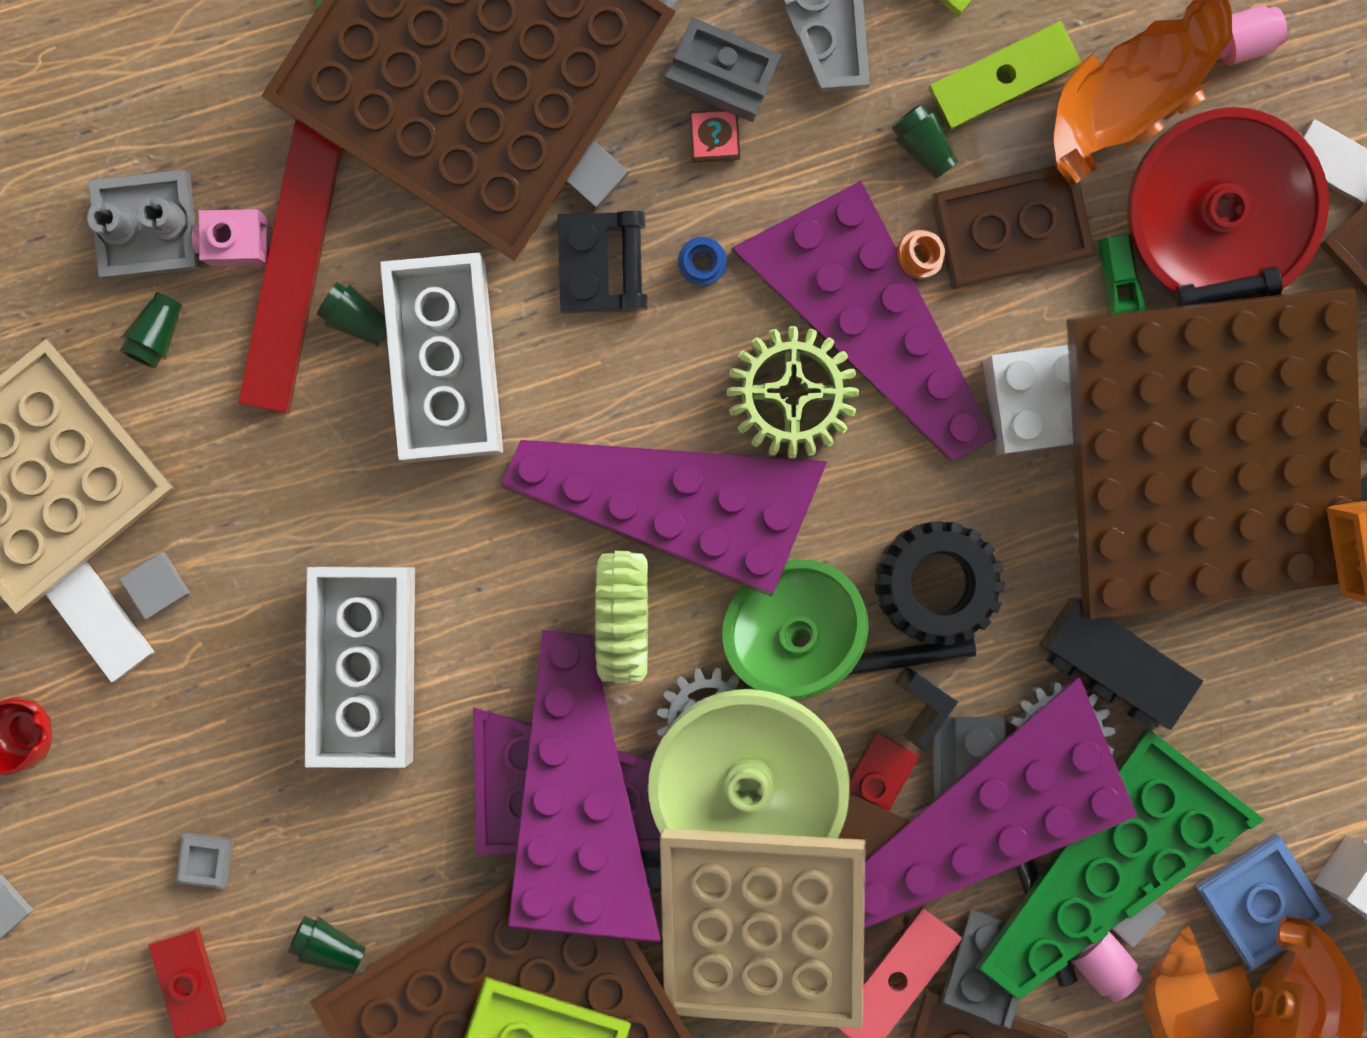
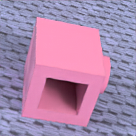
[192,209,269,267]

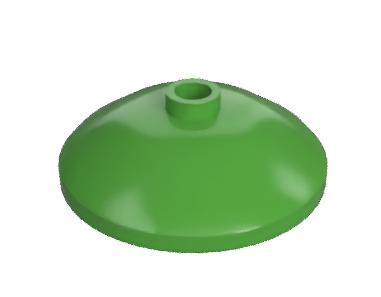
[722,559,869,700]

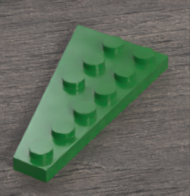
[975,729,1265,1000]

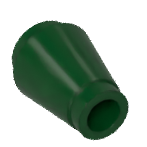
[891,103,958,179]
[316,282,387,347]
[120,292,182,369]
[288,916,366,974]

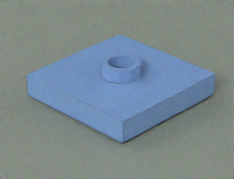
[1194,833,1333,971]

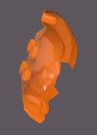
[1053,0,1233,187]
[1249,916,1364,1038]
[1142,925,1255,1038]

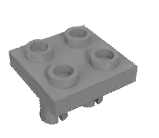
[87,170,201,280]

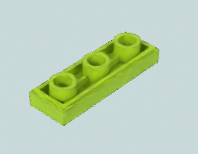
[928,21,1081,131]

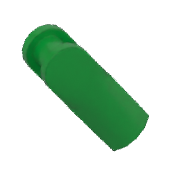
[1098,234,1145,314]

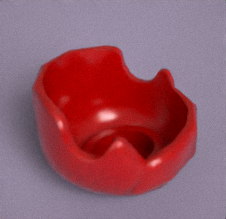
[0,697,52,776]

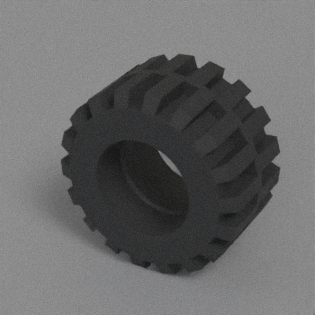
[875,521,1005,646]

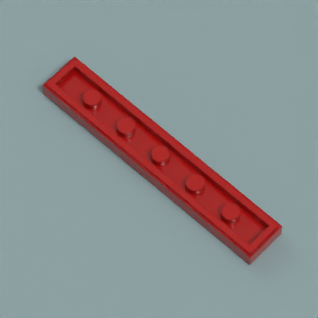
[238,119,342,414]

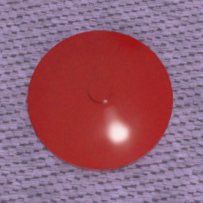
[1127,107,1329,300]

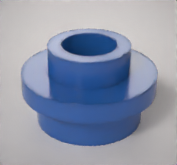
[678,237,727,286]

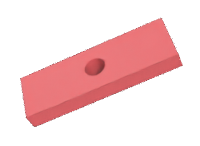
[837,905,962,1038]

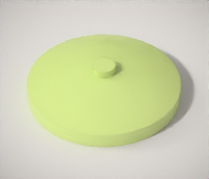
[648,689,850,838]

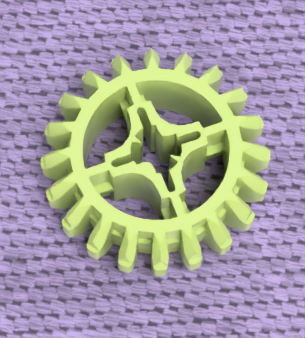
[727,326,859,459]
[595,551,648,684]

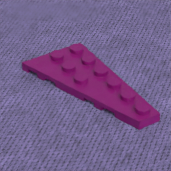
[732,181,996,462]
[501,440,827,597]
[508,630,661,943]
[864,676,1137,928]
[473,707,661,855]

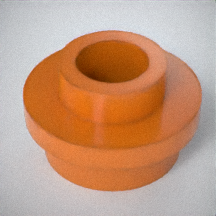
[897,230,945,279]

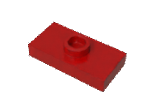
[849,731,919,811]
[148,927,227,1038]

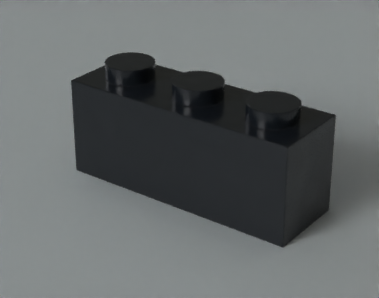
[1038,597,1203,731]

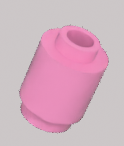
[1218,5,1288,66]
[1070,931,1142,1002]

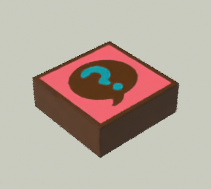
[689,109,740,163]

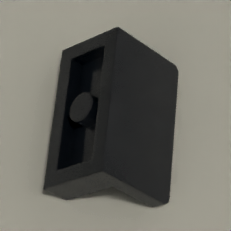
[895,667,958,751]

